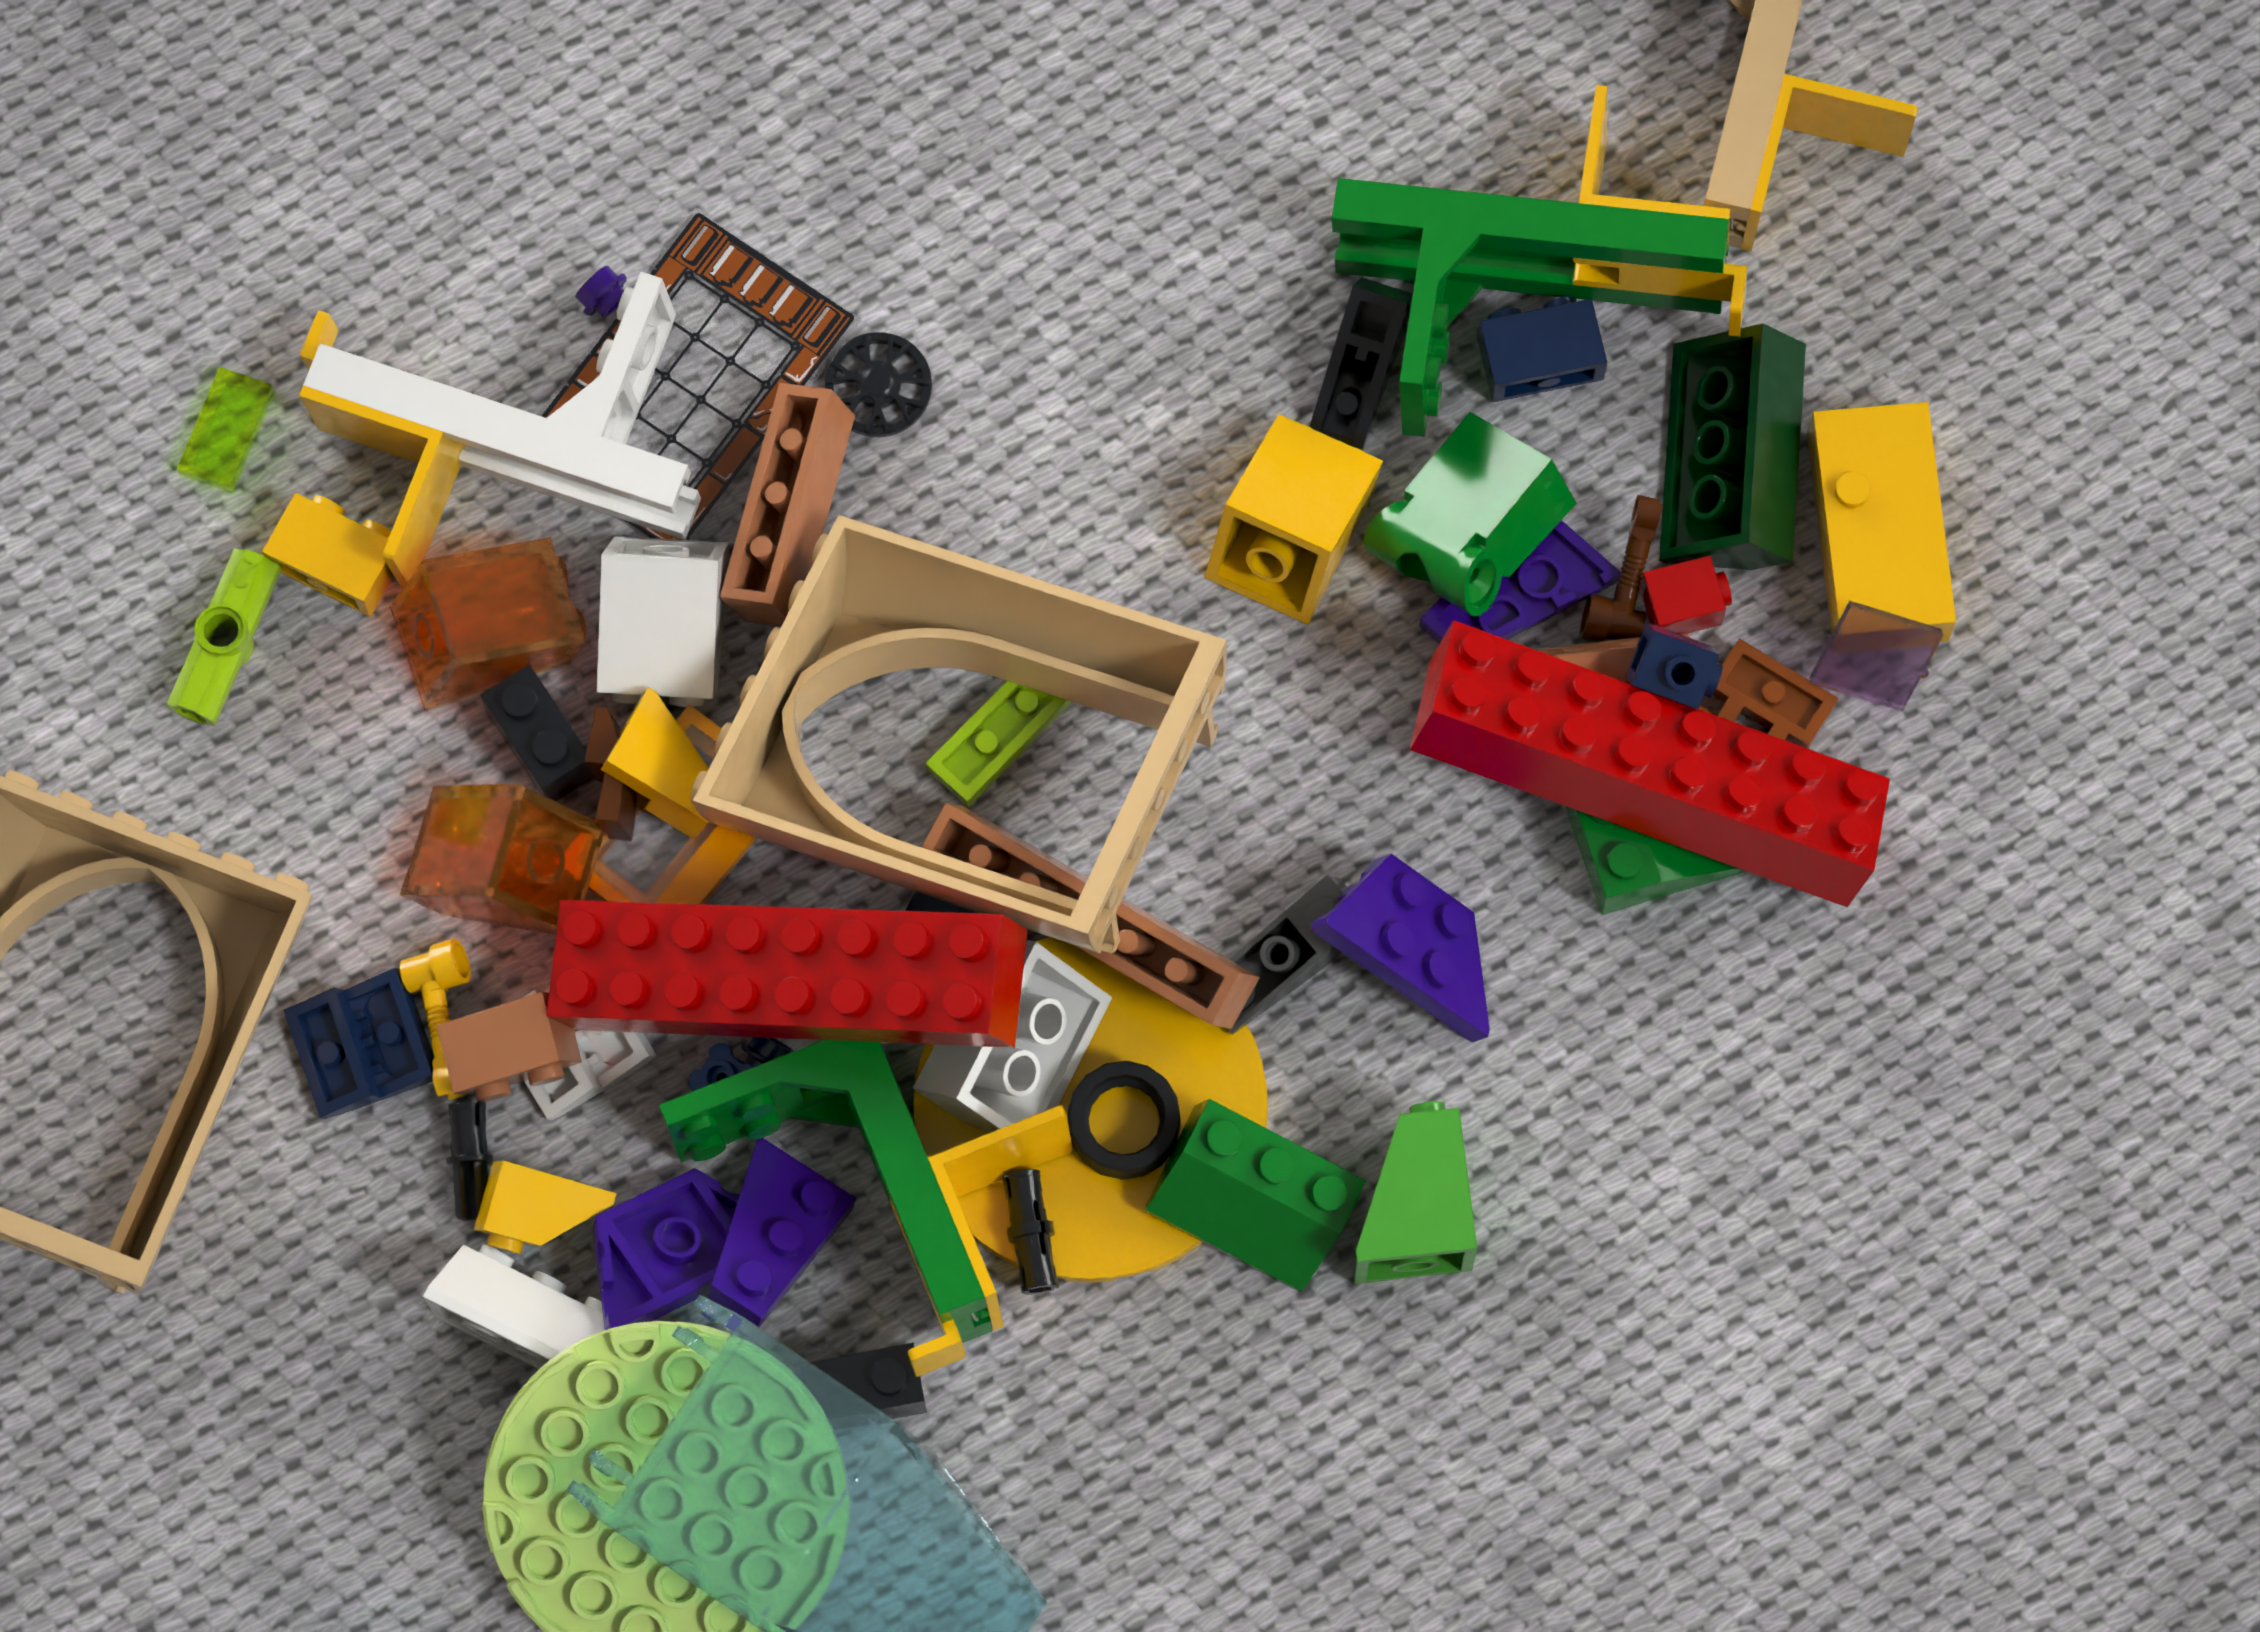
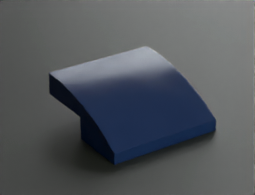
[283,967,434,1119]

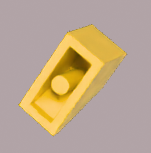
[474,1160,617,1254]

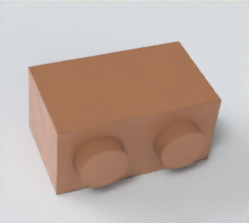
[436,992,582,1102]

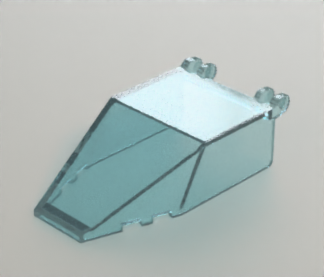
[566,1295,1047,1632]

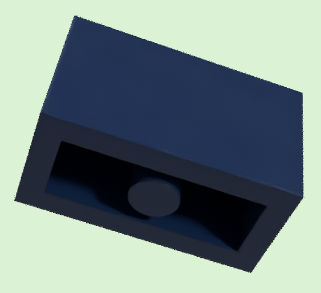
[1477,296,1607,403]

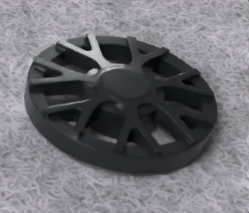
[825,332,932,437]

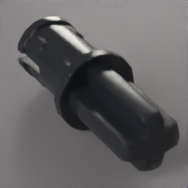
[446,1102,493,1221]

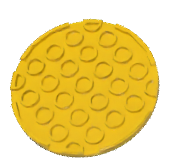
[913,937,1268,1283]

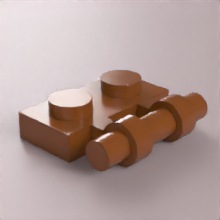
[1699,638,1839,749]

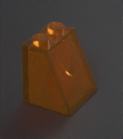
[390,537,586,711]
[400,784,605,935]

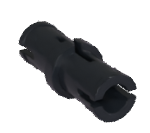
[1002,1169,1059,1295]

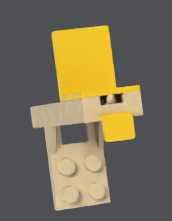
[1704,0,1918,251]

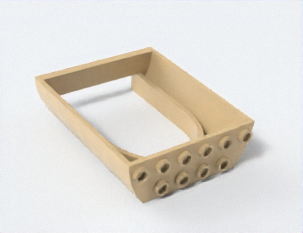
[690,515,1227,954]
[0,770,313,1294]

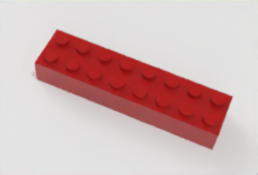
[1410,620,1890,908]
[546,900,1028,1048]

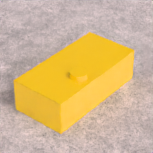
[1807,402,1956,651]

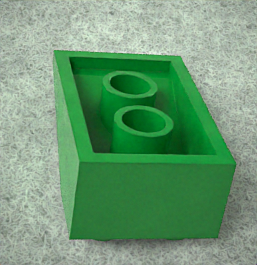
[1565,806,1747,915]

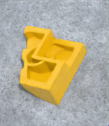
[601,687,709,839]

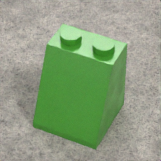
[1353,1101,1477,1284]

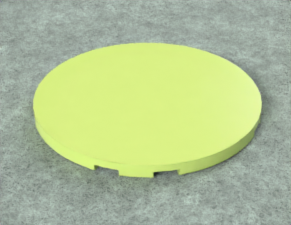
[482,1321,848,1632]

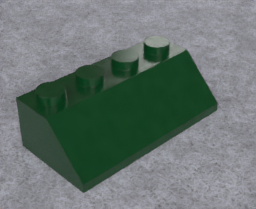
[1659,323,1806,570]

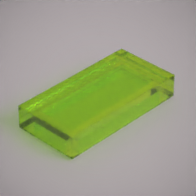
[177,367,275,493]

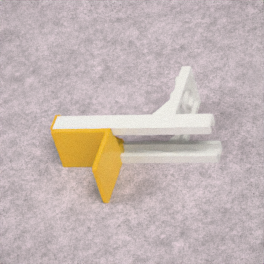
[299,272,701,590]

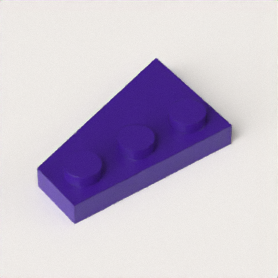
[1419,520,1620,644]
[708,1138,857,1330]

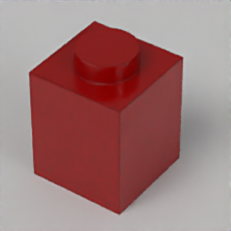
[1640,555,1732,634]

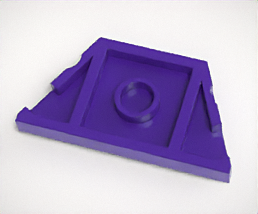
[1310,854,1490,1043]
[593,1168,740,1330]

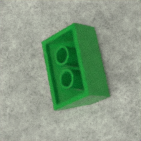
[1143,1099,1366,1292]

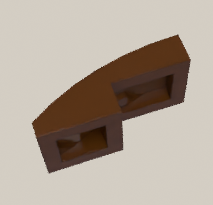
[584,707,636,841]

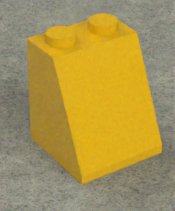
[1204,414,1383,625]

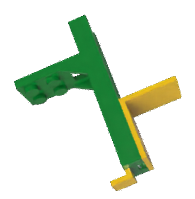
[1331,85,1747,437]
[659,1040,1073,1377]

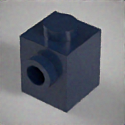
[1625,622,1723,709]

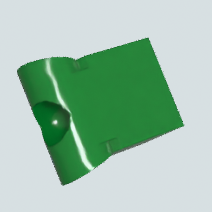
[1363,412,1577,616]

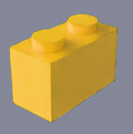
[262,492,394,617]

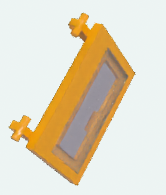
[558,704,757,904]

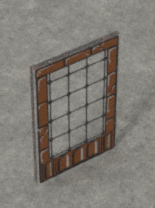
[538,208,861,541]

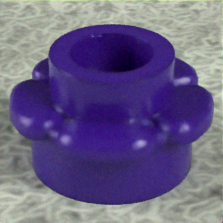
[575,265,627,318]

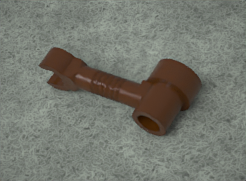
[1579,495,1663,642]

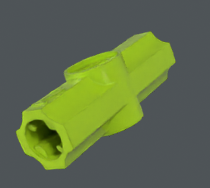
[167,548,282,726]

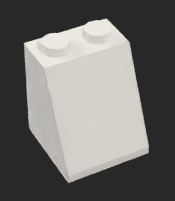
[597,536,729,707]

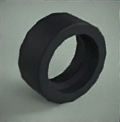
[1068,1061,1181,1180]

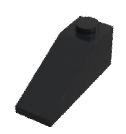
[1309,277,1413,451]

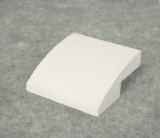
[523,986,657,1120]

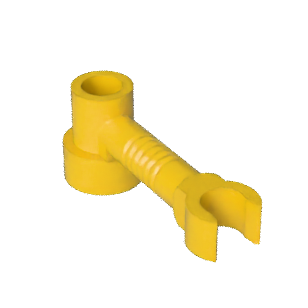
[400,938,471,1100]

